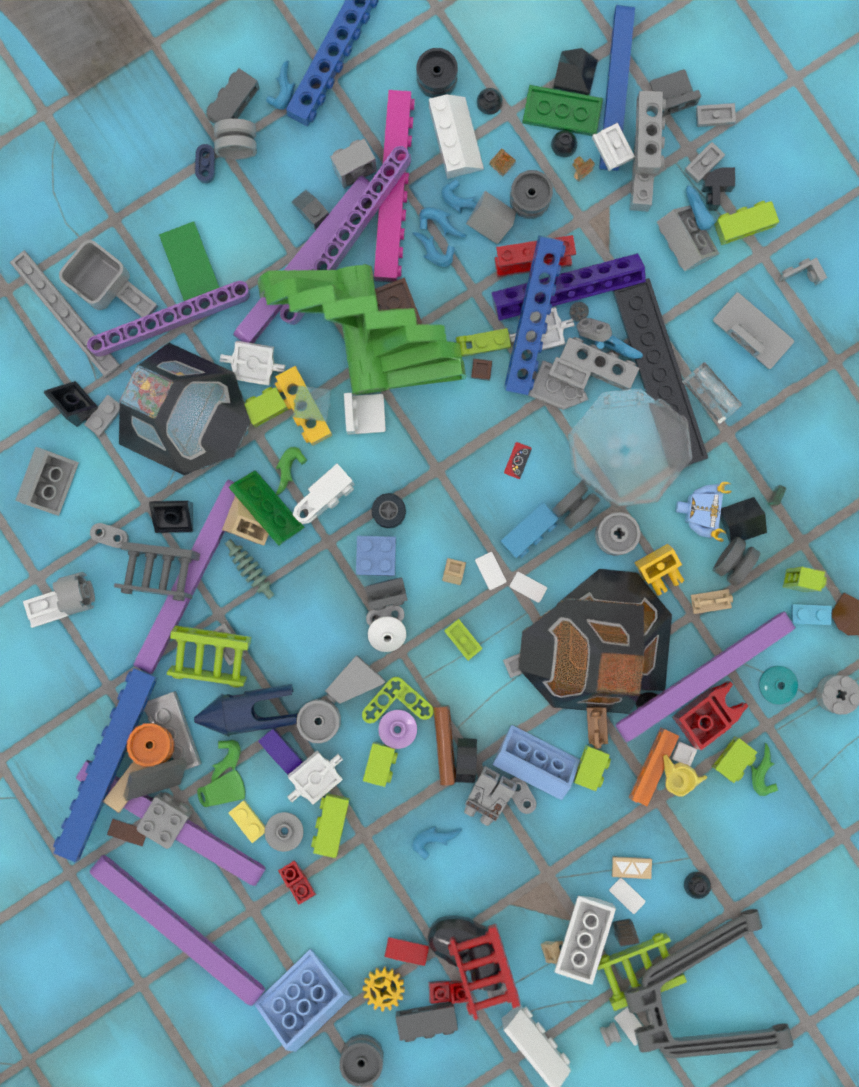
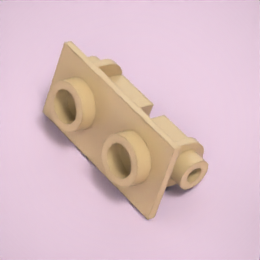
[691,589,733,614]

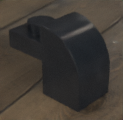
[701,167,735,211]
[456,738,477,783]

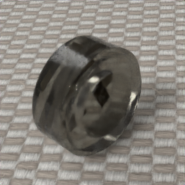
[569,302,589,322]

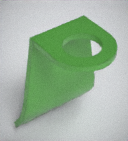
[197,770,246,807]

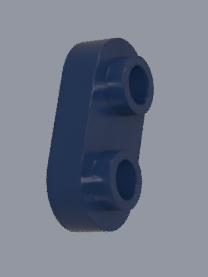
[195,144,216,183]

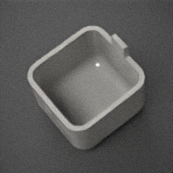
[59,240,130,310]

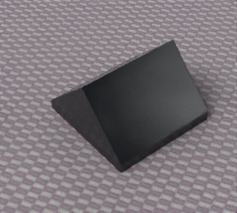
[44,381,98,427]
[720,497,767,543]
[149,500,193,533]

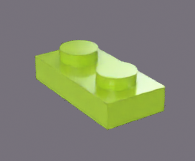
[444,619,483,660]

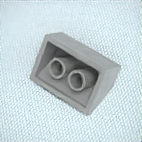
[657,205,720,271]
[15,447,79,516]

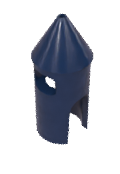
[194,684,297,737]

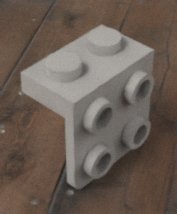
[137,792,193,849]

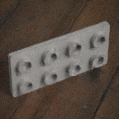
[713,292,794,369]

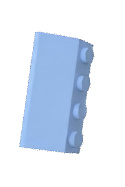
[493,725,580,800]

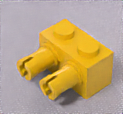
[634,544,684,596]

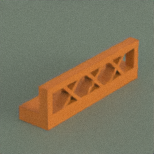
[629,727,679,806]

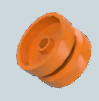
[127,723,174,767]

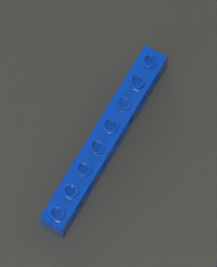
[286,0,379,127]
[504,235,565,395]

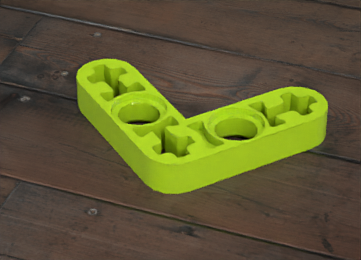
[362,677,434,723]

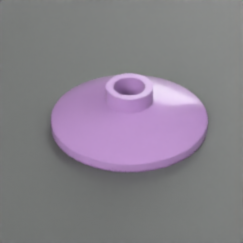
[378,710,417,749]

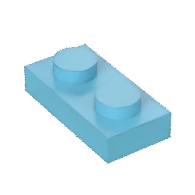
[791,604,832,625]

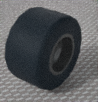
[371,493,406,529]

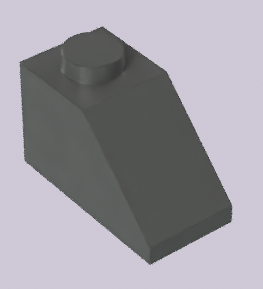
[291,190,329,231]

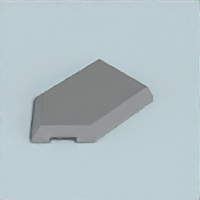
[528,360,588,410]

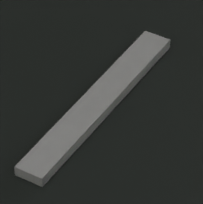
[10,250,121,378]

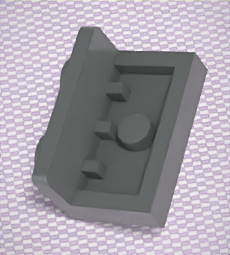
[365,577,408,611]

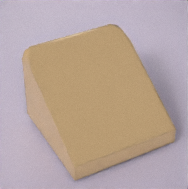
[442,558,466,585]

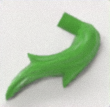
[276,447,307,495]
[211,740,241,782]
[751,743,779,796]

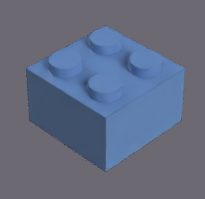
[356,536,396,576]

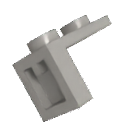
[779,258,827,286]

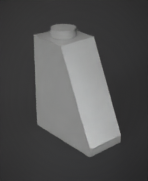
[325,656,386,704]

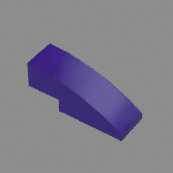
[258,728,304,775]

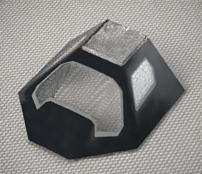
[119,343,251,476]

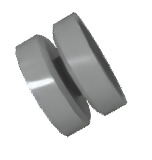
[214,119,257,159]
[595,512,641,556]
[297,699,341,743]

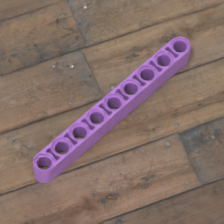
[87,281,250,357]

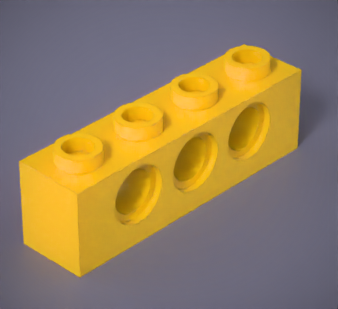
[275,366,333,446]

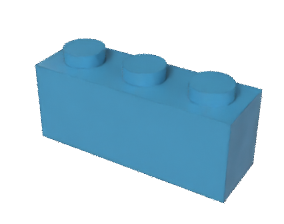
[500,502,559,559]

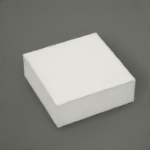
[671,741,698,766]

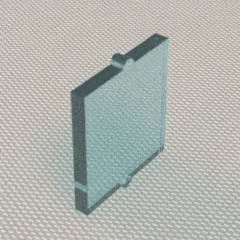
[293,386,331,422]

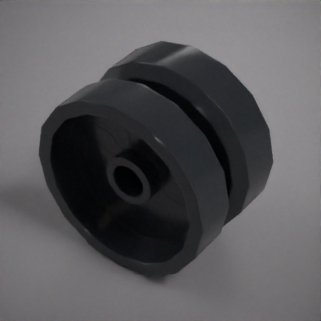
[416,48,458,98]

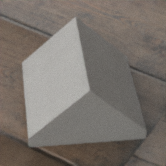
[466,191,516,244]

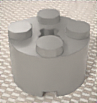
[53,572,95,615]
[816,675,859,715]

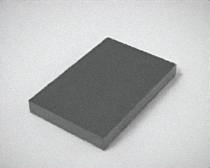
[123,757,187,801]

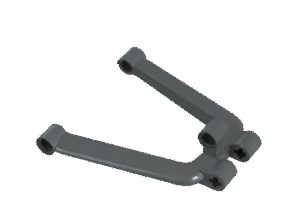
[624,909,794,1058]

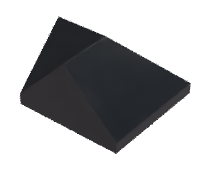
[553,48,598,95]

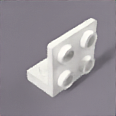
[344,393,386,435]

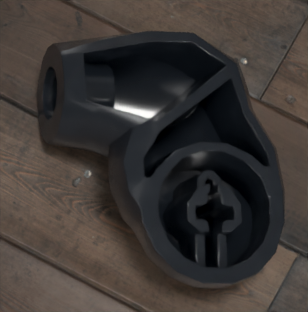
[428,915,504,991]

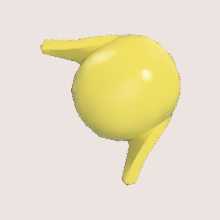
[663,755,707,797]

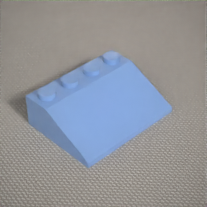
[254,949,352,1052]

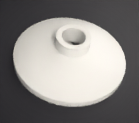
[368,616,406,652]

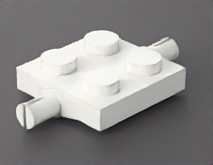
[510,307,574,354]
[220,341,285,386]
[287,750,343,804]

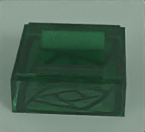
[768,485,786,506]

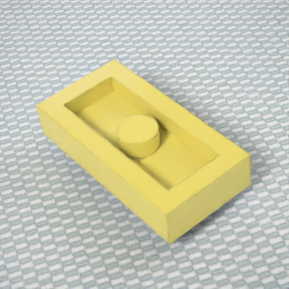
[229,800,265,843]

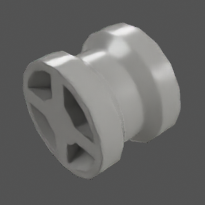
[600,1022,621,1047]

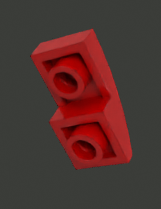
[278,860,317,905]
[384,937,429,966]
[428,981,470,1004]

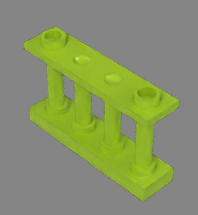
[167,625,252,688]
[597,933,687,1011]

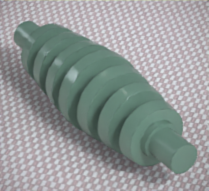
[225,539,274,600]

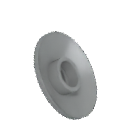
[265,812,304,852]

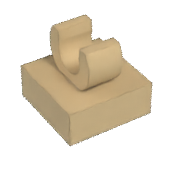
[541,941,563,964]

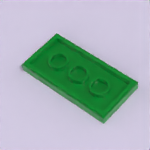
[522,85,603,136]
[159,221,220,301]
[229,470,305,546]

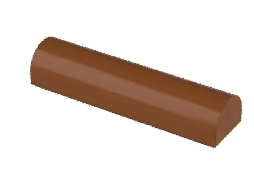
[433,705,456,785]

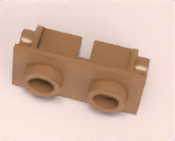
[587,707,608,749]

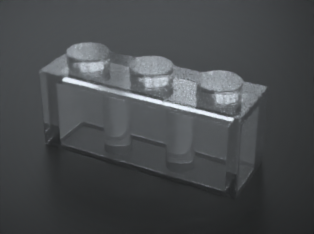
[682,362,743,424]

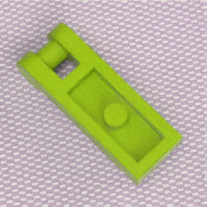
[455,328,511,357]

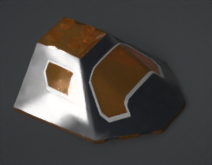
[553,569,672,691]
[518,598,644,714]

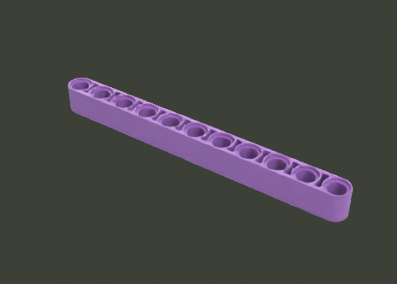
[280,146,411,325]
[233,175,377,343]
[134,479,235,674]
[615,611,796,742]
[76,760,266,886]
[89,855,265,1006]

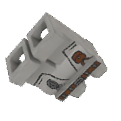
[464,766,517,826]

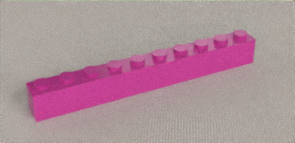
[374,90,415,282]

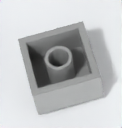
[330,139,377,188]

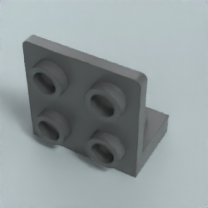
[650,69,701,117]

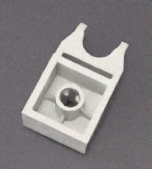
[293,464,355,524]

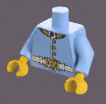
[676,482,732,542]

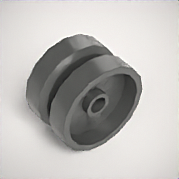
[510,170,553,219]
[552,481,600,529]
[712,537,760,586]
[339,1034,384,1087]

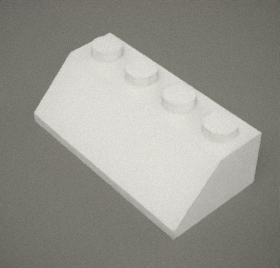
[429,94,484,179]
[554,896,616,985]
[502,1006,571,1087]

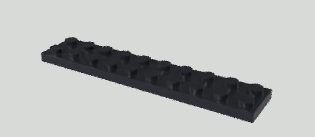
[612,278,708,470]

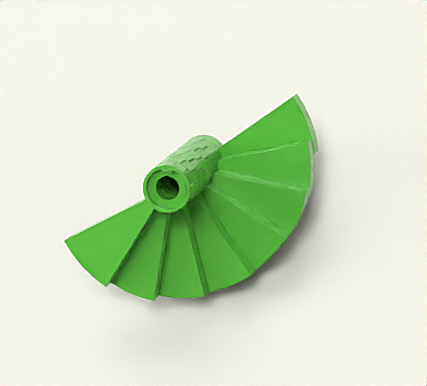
[257,264,466,395]

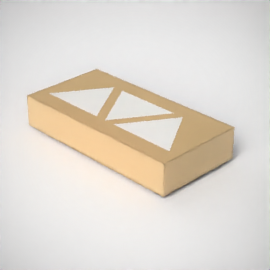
[612,856,652,879]

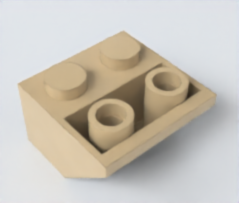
[222,496,269,546]

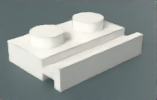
[592,123,635,171]
[23,591,70,628]

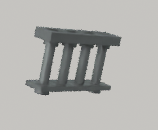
[114,542,200,601]

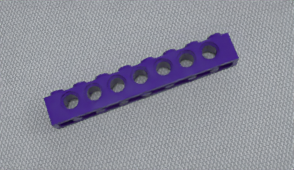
[491,253,646,321]

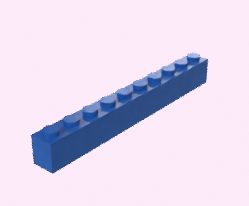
[53,668,158,862]

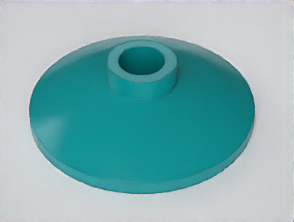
[759,666,798,704]

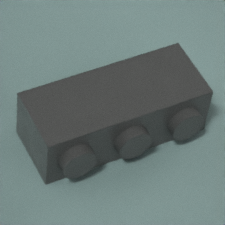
[206,68,260,124]
[396,1002,458,1042]

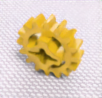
[362,966,405,1012]

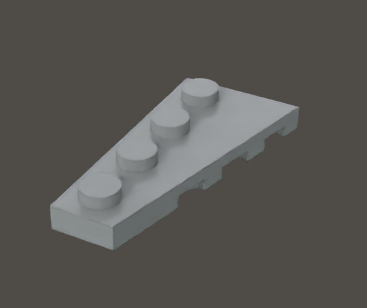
[144,691,202,770]

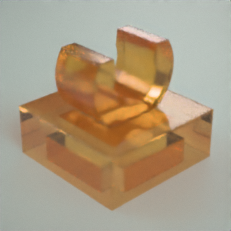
[489,148,516,176]
[572,156,595,182]

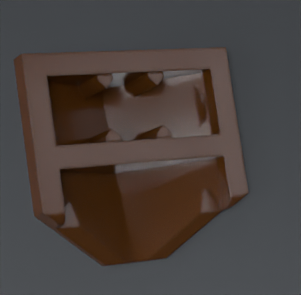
[831,593,859,636]

